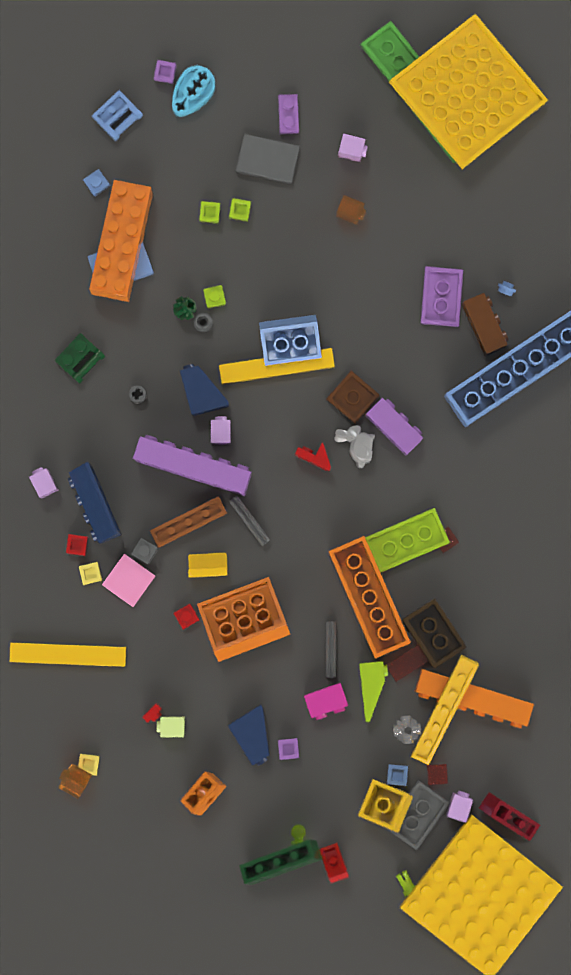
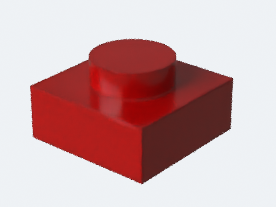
[66,534,88,556]
[174,604,199,630]
[142,703,162,723]

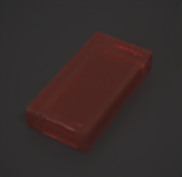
[387,645,428,682]

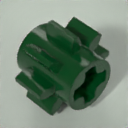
[173,296,197,320]

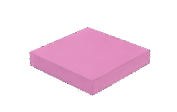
[102,554,156,607]

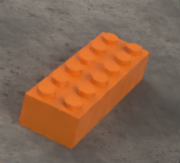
[89,180,153,302]
[328,536,411,658]

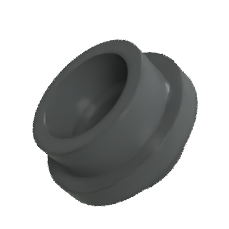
[194,313,213,332]

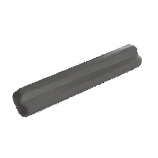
[230,496,270,546]
[326,621,336,678]

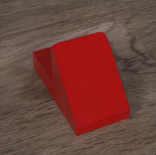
[295,442,331,472]
[320,843,349,883]

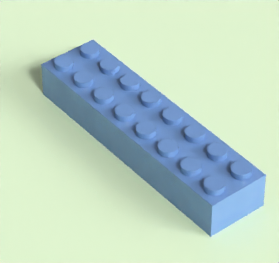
[444,311,571,428]

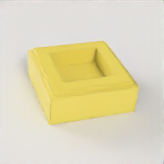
[79,562,102,585]
[78,754,100,776]

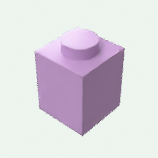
[338,134,368,162]
[211,416,231,445]
[29,467,59,499]
[446,791,473,822]

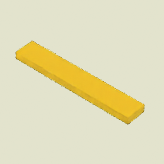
[219,348,335,384]
[9,643,126,667]
[411,655,479,765]

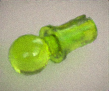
[291,824,306,845]

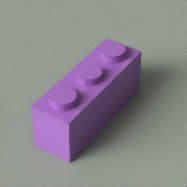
[365,398,423,456]

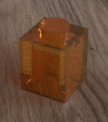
[336,195,366,224]
[58,764,92,799]

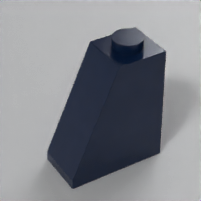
[180,364,229,417]
[228,704,269,766]

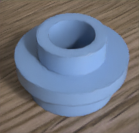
[498,281,516,296]

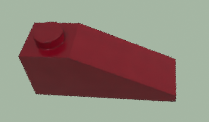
[479,792,540,841]

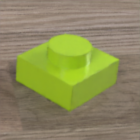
[229,198,251,221]
[199,201,220,223]
[203,285,226,309]

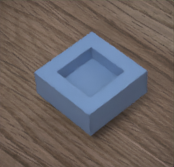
[83,169,110,197]
[387,764,408,786]

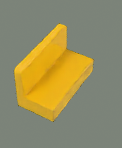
[188,553,228,578]

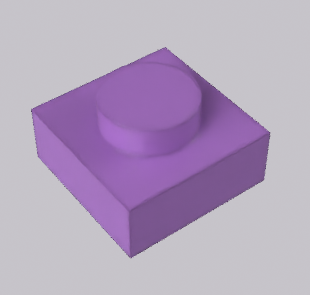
[154,60,176,84]
[278,738,299,760]

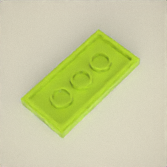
[365,508,450,573]

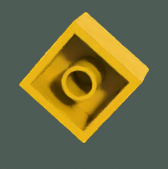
[358,780,413,833]

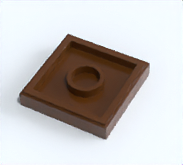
[326,370,380,424]

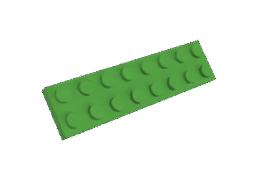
[361,21,456,163]

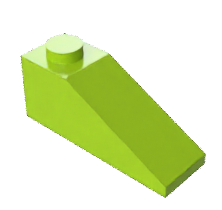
[359,661,388,722]

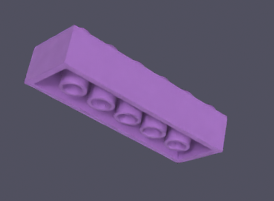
[133,435,252,496]

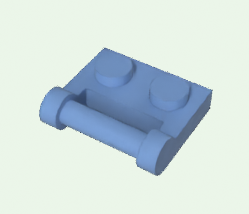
[92,90,143,141]

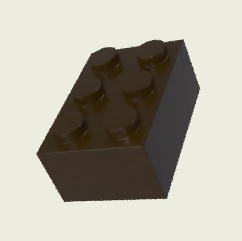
[401,598,467,669]

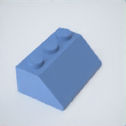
[259,315,322,366]

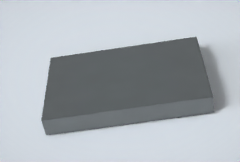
[236,134,300,184]
[385,780,450,851]

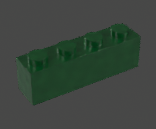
[239,839,322,885]

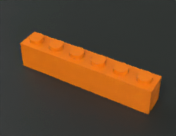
[415,669,534,728]

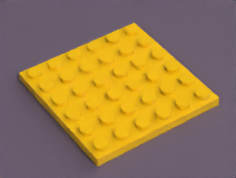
[389,14,548,169]
[399,814,563,975]

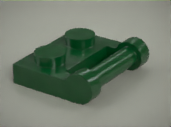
[54,333,105,384]

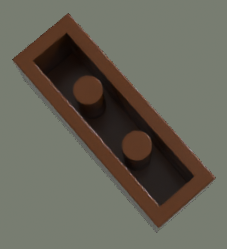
[462,293,509,356]

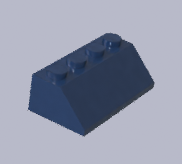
[68,462,122,544]

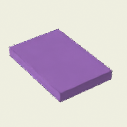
[421,266,463,327]

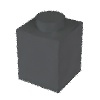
[131,538,159,565]

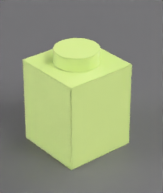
[157,716,185,737]

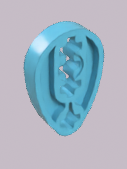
[172,66,215,117]

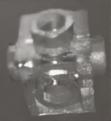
[393,716,421,744]

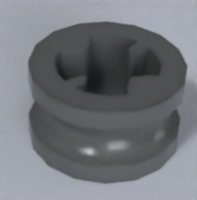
[129,385,147,404]

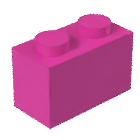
[304,683,348,720]

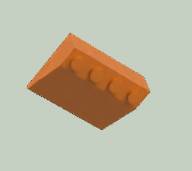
[197,577,291,662]

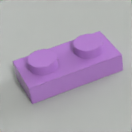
[278,94,299,134]

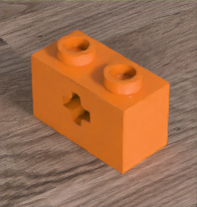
[180,771,226,816]

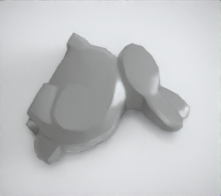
[334,425,375,468]

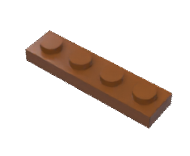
[150,496,227,548]

